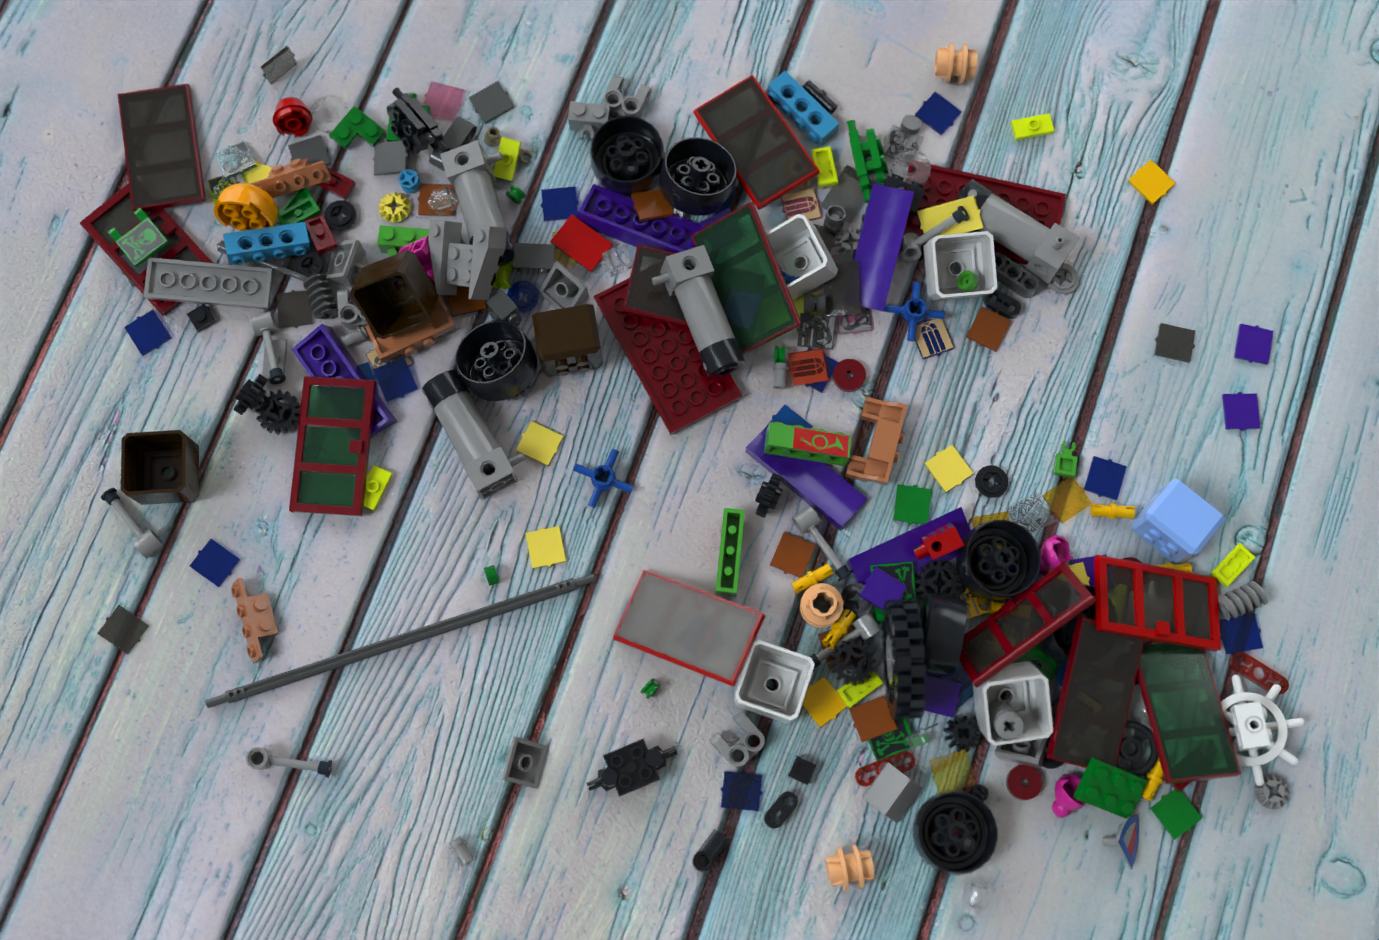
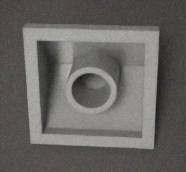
[324,239,365,288]
[538,261,589,309]
[501,736,548,789]
[995,738,1048,769]
[862,762,922,823]

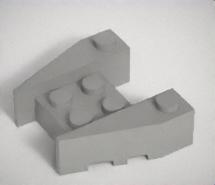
[428,220,507,300]

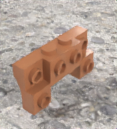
[365,295,456,363]
[845,397,908,485]

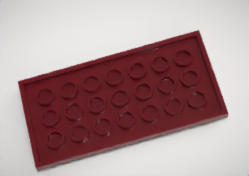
[903,160,1066,264]
[594,261,743,435]

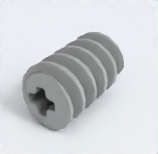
[1218,581,1268,621]
[988,700,1023,740]

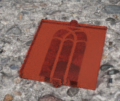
[788,348,829,386]

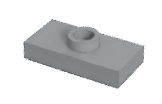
[262,340,287,381]

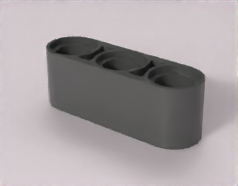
[429,116,477,172]
[994,252,1040,298]

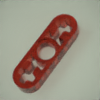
[1228,652,1289,695]
[854,751,915,787]

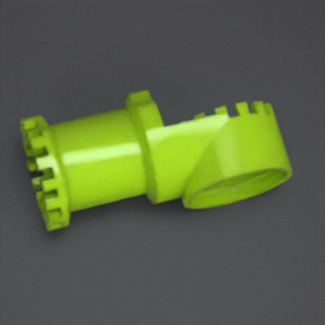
[493,249,514,289]

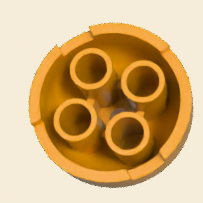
[214,183,278,231]

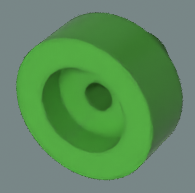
[957,270,978,292]

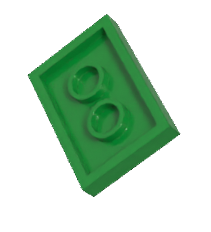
[1073,757,1148,819]

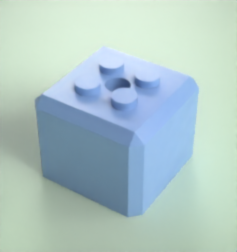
[1132,479,1226,564]

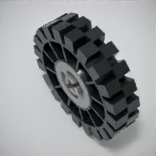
[882,599,926,720]

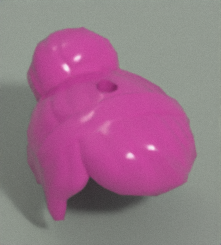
[1039,534,1073,573]
[1052,774,1085,818]

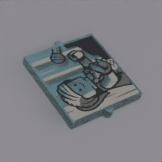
[215,141,257,180]

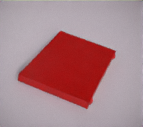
[550,215,613,272]

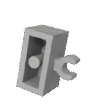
[568,101,611,141]

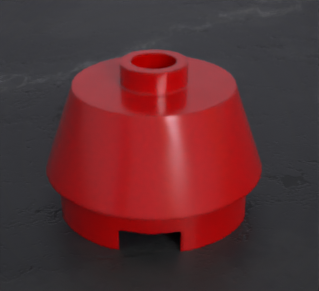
[272,97,313,137]

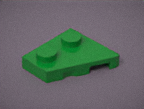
[278,187,322,225]

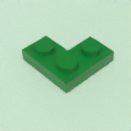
[329,106,385,149]

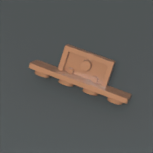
[250,158,331,198]
[231,578,278,663]

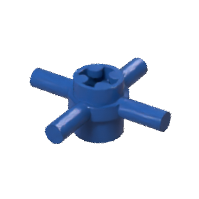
[883,282,945,342]
[573,449,634,508]

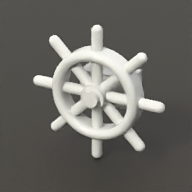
[1191,675,1305,786]

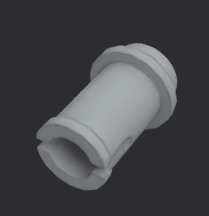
[341,326,369,348]
[773,362,789,389]
[449,836,474,866]

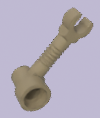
[484,127,533,165]

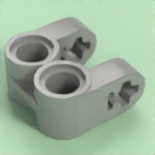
[603,74,651,118]
[337,289,371,330]
[709,711,765,768]

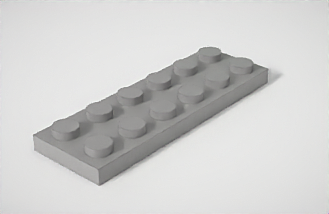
[144,258,273,310]

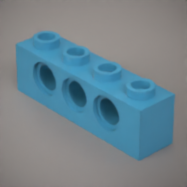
[767,71,839,147]
[223,222,310,265]

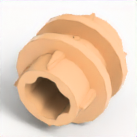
[934,43,977,84]
[800,583,843,628]
[825,844,875,892]

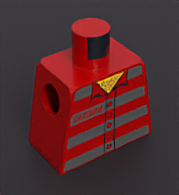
[913,522,964,560]

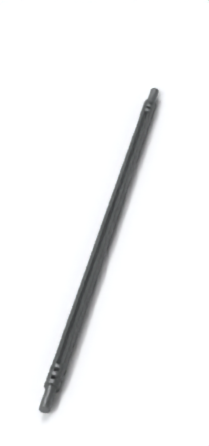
[205,573,596,708]

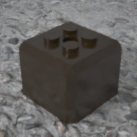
[350,250,439,339]
[532,304,603,377]
[121,430,199,505]

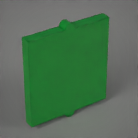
[893,484,932,525]
[1150,789,1202,840]

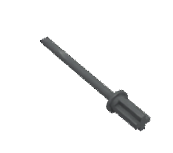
[217,240,309,281]

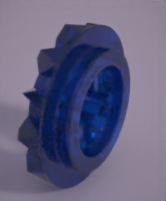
[507,281,539,313]

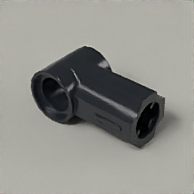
[692,829,729,872]

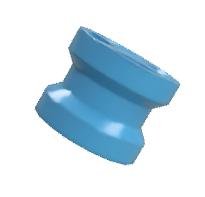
[398,169,421,194]

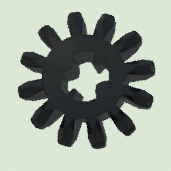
[943,716,980,752]

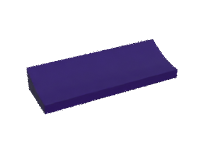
[843,183,914,312]
[577,184,702,253]
[291,324,397,440]
[745,420,867,531]
[847,507,970,584]

